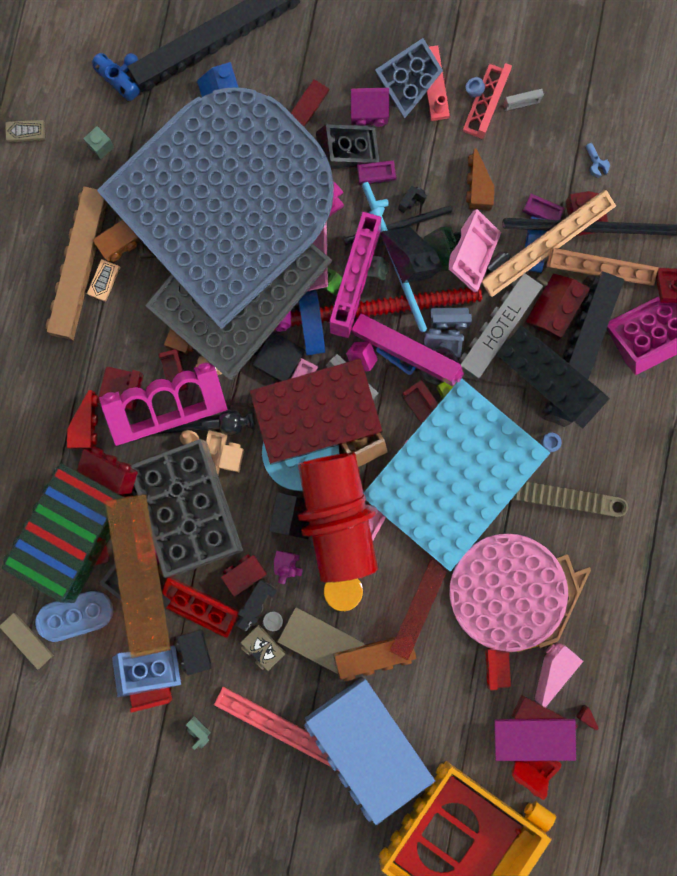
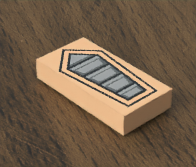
[87,259,120,302]

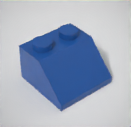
[197,62,239,97]

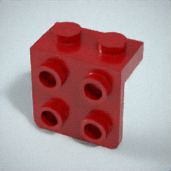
[512,761,561,800]

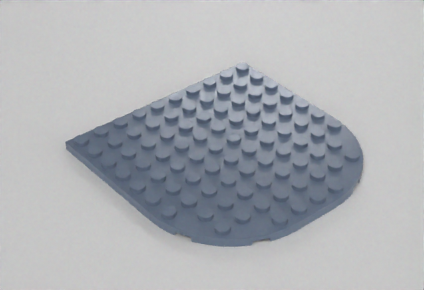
[97,88,334,329]

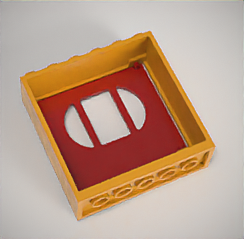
[379,761,552,876]

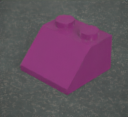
[350,88,389,127]

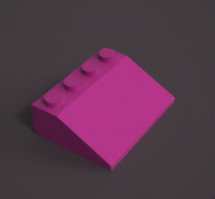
[607,296,677,375]

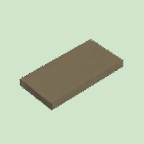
[278,607,365,674]

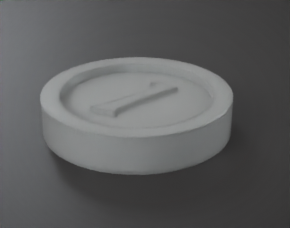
[263,611,283,631]

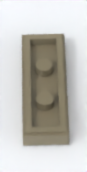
[0,613,54,670]

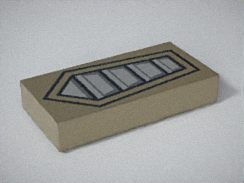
[6,120,45,142]

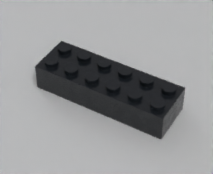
[496,325,610,429]

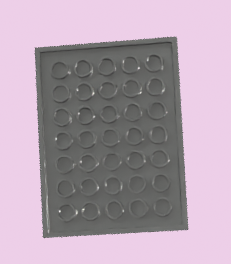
[145,244,332,380]

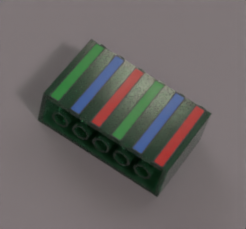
[1,463,132,603]

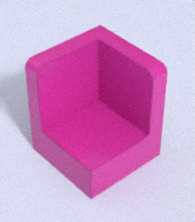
[346,341,377,371]

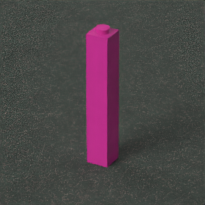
[351,314,464,386]

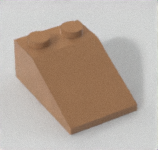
[340,433,387,467]

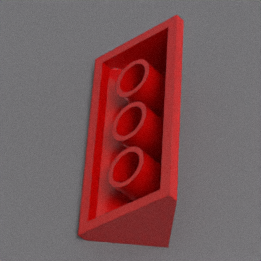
[162,577,240,638]

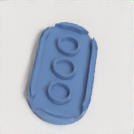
[35,591,113,642]

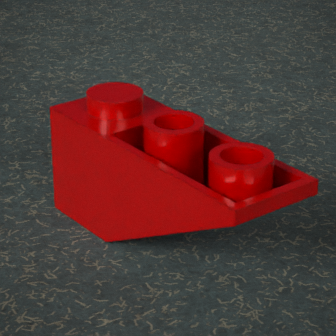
[67,390,98,449]

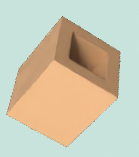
[219,442,244,473]

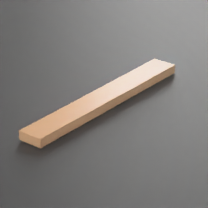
[481,190,616,297]

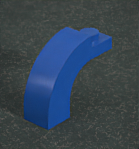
[299,289,326,355]

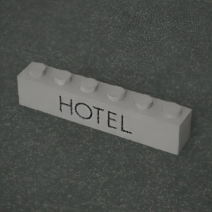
[458,273,543,381]

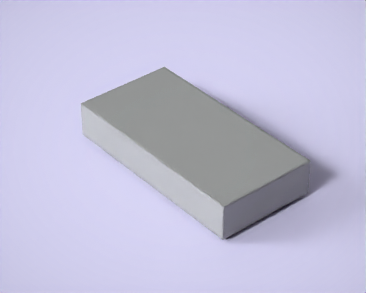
[503,89,544,111]

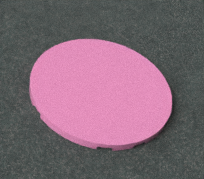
[450,534,568,652]

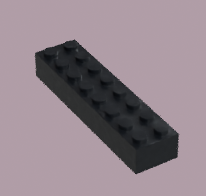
[542,271,624,427]

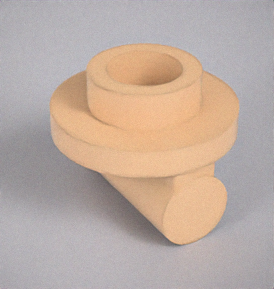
[180,430,199,445]

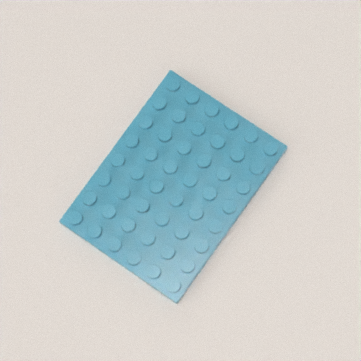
[363,379,550,571]

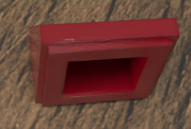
[577,705,599,731]

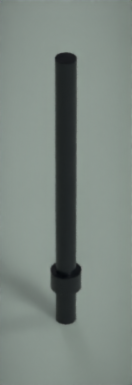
[343,205,452,246]

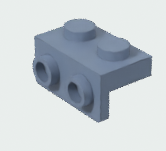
[431,308,472,329]
[423,328,464,358]

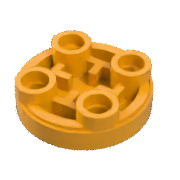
[324,579,363,611]

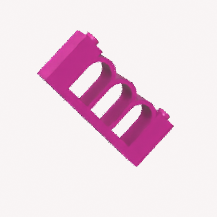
[329,212,382,338]
[100,363,227,446]

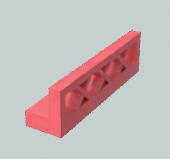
[462,63,512,139]

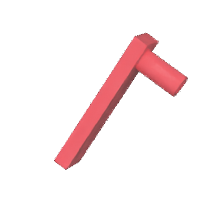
[426,46,450,121]

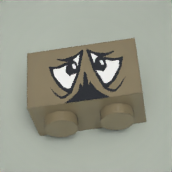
[241,625,286,671]

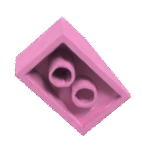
[535,642,583,708]

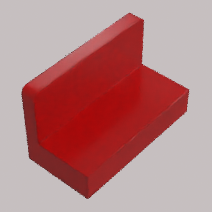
[485,648,511,690]
[130,687,172,713]

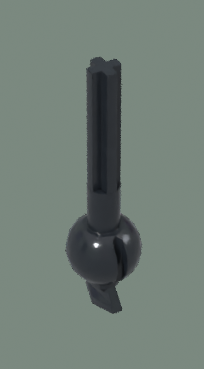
[157,409,255,436]

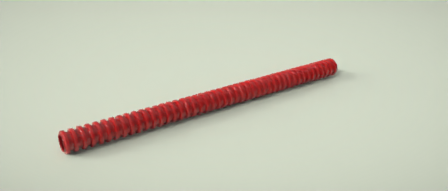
[274,287,482,330]

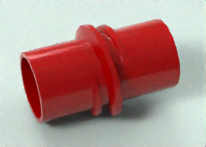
[298,453,378,583]

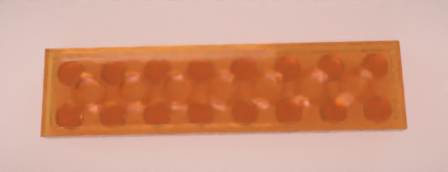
[105,494,171,658]

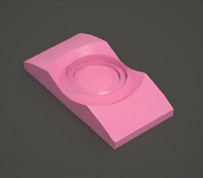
[449,209,501,292]

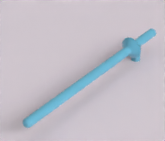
[362,182,427,332]

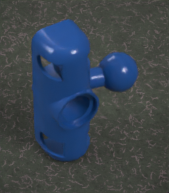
[92,53,140,101]

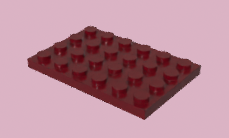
[250,358,383,465]

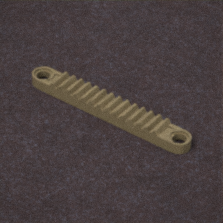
[511,482,628,517]

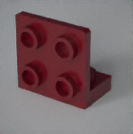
[97,367,144,412]

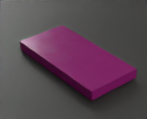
[494,719,576,761]

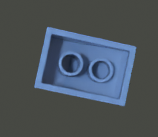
[112,646,181,697]

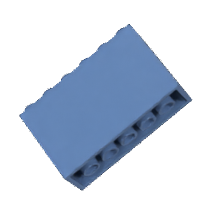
[304,677,435,825]

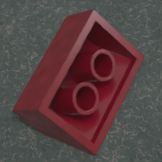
[525,273,590,341]

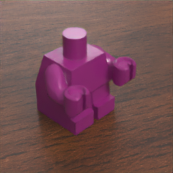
[274,551,303,584]

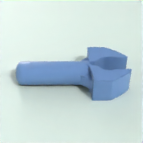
[586,143,610,178]

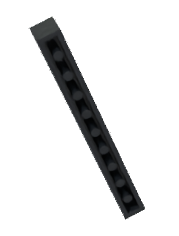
[128,0,300,92]

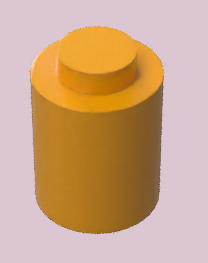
[524,801,556,832]

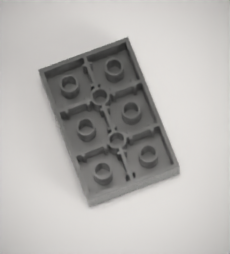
[131,439,243,578]

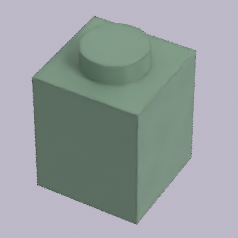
[83,126,114,159]

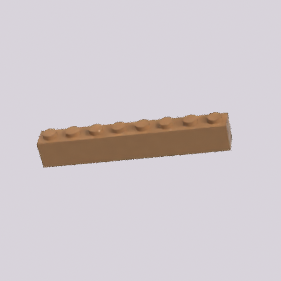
[46,187,108,341]

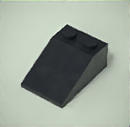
[316,124,380,169]
[381,227,443,283]

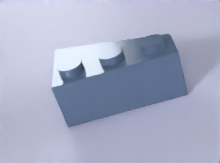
[375,38,443,119]

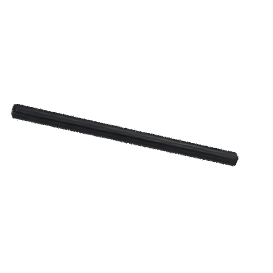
[502,218,677,236]

